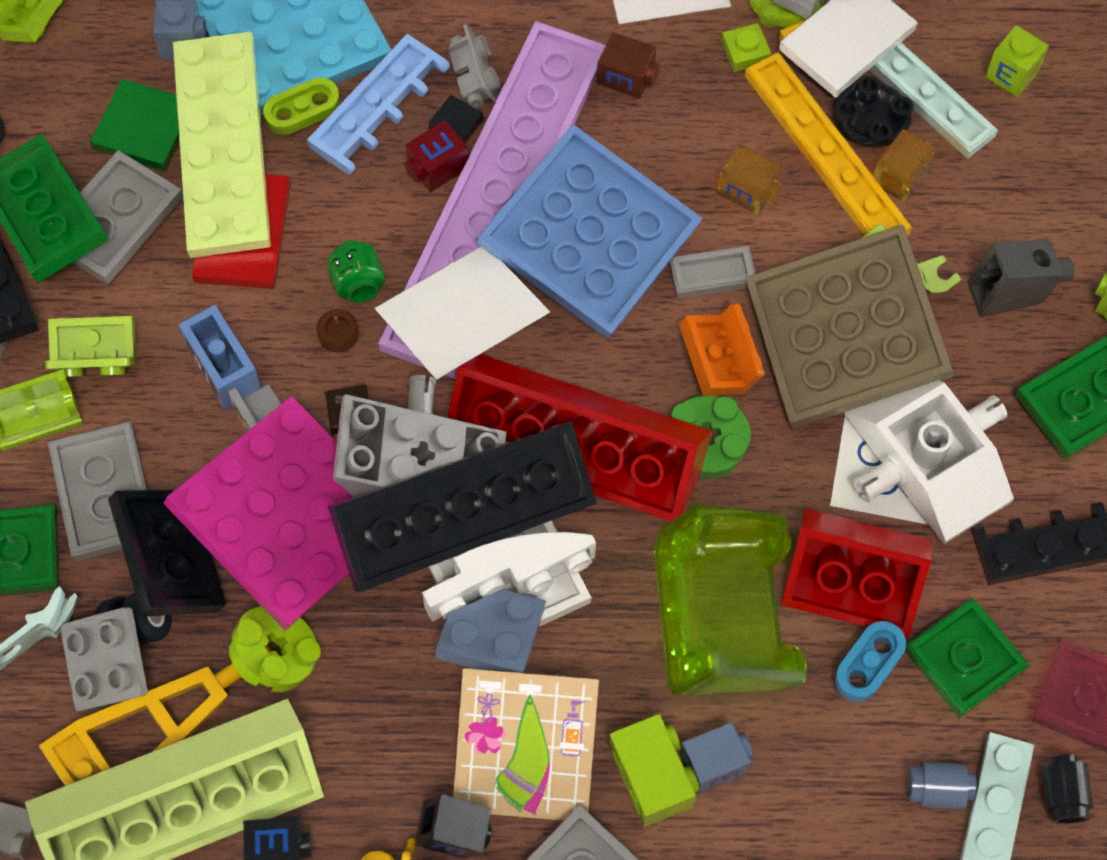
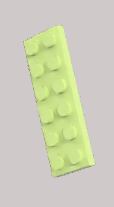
[173,31,271,258]

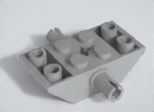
[333,375,506,497]

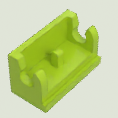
[0,369,83,451]

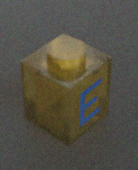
[873,129,937,203]
[716,144,783,215]

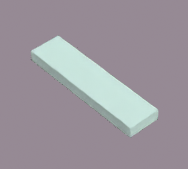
[869,43,998,159]

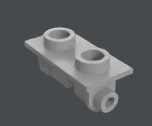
[448,24,501,109]

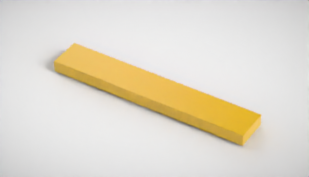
[745,52,912,236]

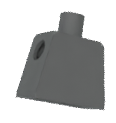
[967,240,1075,317]

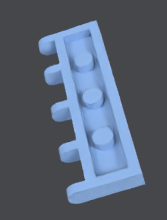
[307,34,450,175]

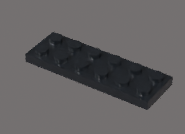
[328,421,597,592]

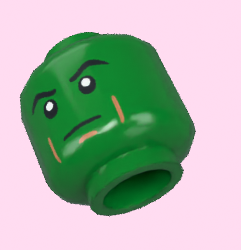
[327,240,385,303]

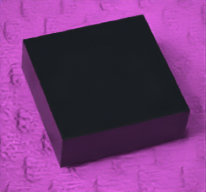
[429,95,484,144]

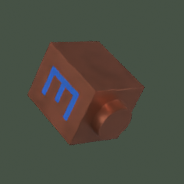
[597,32,660,99]

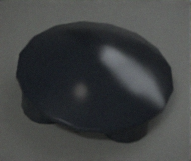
[834,75,914,147]

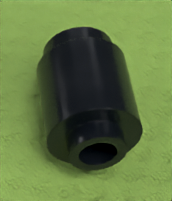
[1042,754,1093,824]

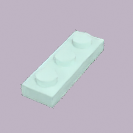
[960,732,1034,860]

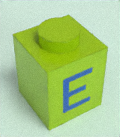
[986,25,1049,98]

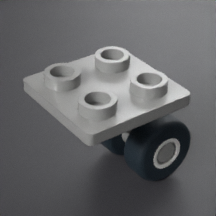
[60,593,172,711]

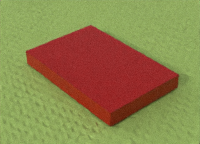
[192,174,291,289]

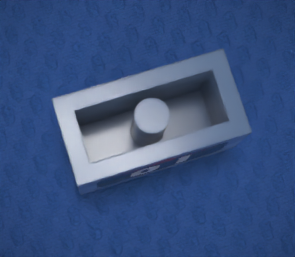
[178,305,261,410]

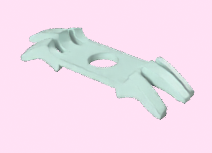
[0,586,78,670]

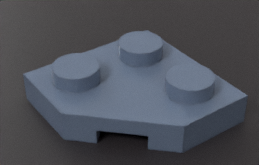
[435,589,546,673]

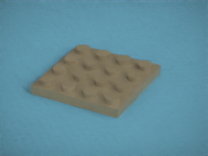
[745,224,954,429]

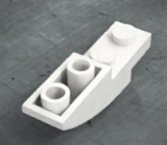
[422,532,596,622]

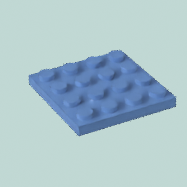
[476,124,703,340]

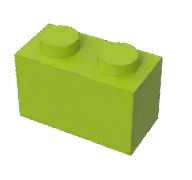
[608,714,699,828]

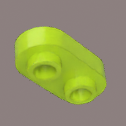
[263,78,340,135]

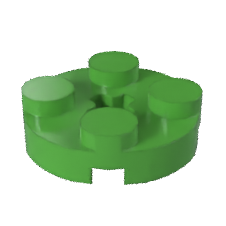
[671,395,751,479]

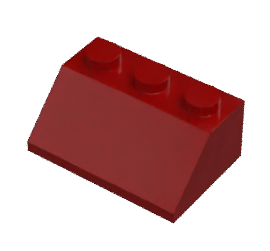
[781,508,932,638]

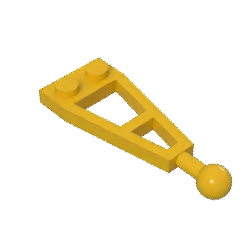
[39,645,272,786]

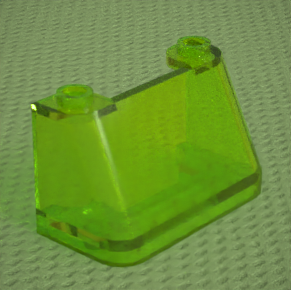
[655,504,807,696]

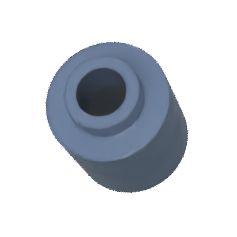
[908,761,976,809]

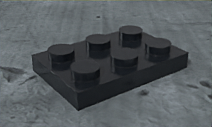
[108,490,226,617]

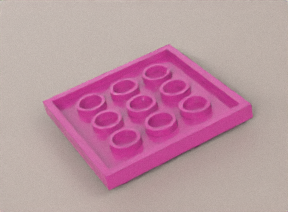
[164,396,354,631]

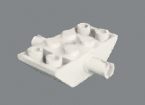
[844,380,1014,544]

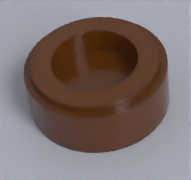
[316,309,359,353]

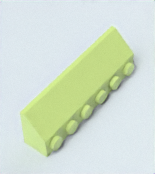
[25,699,324,860]

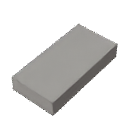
[669,245,756,300]

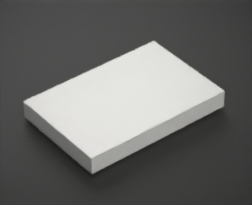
[779,0,917,98]

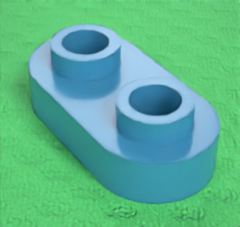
[835,621,906,702]

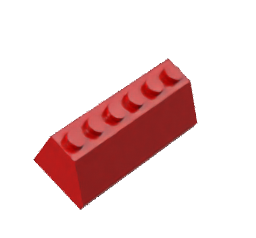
[447,354,712,524]

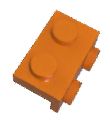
[678,303,764,396]

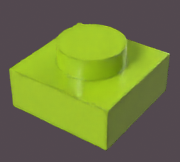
[721,23,772,72]

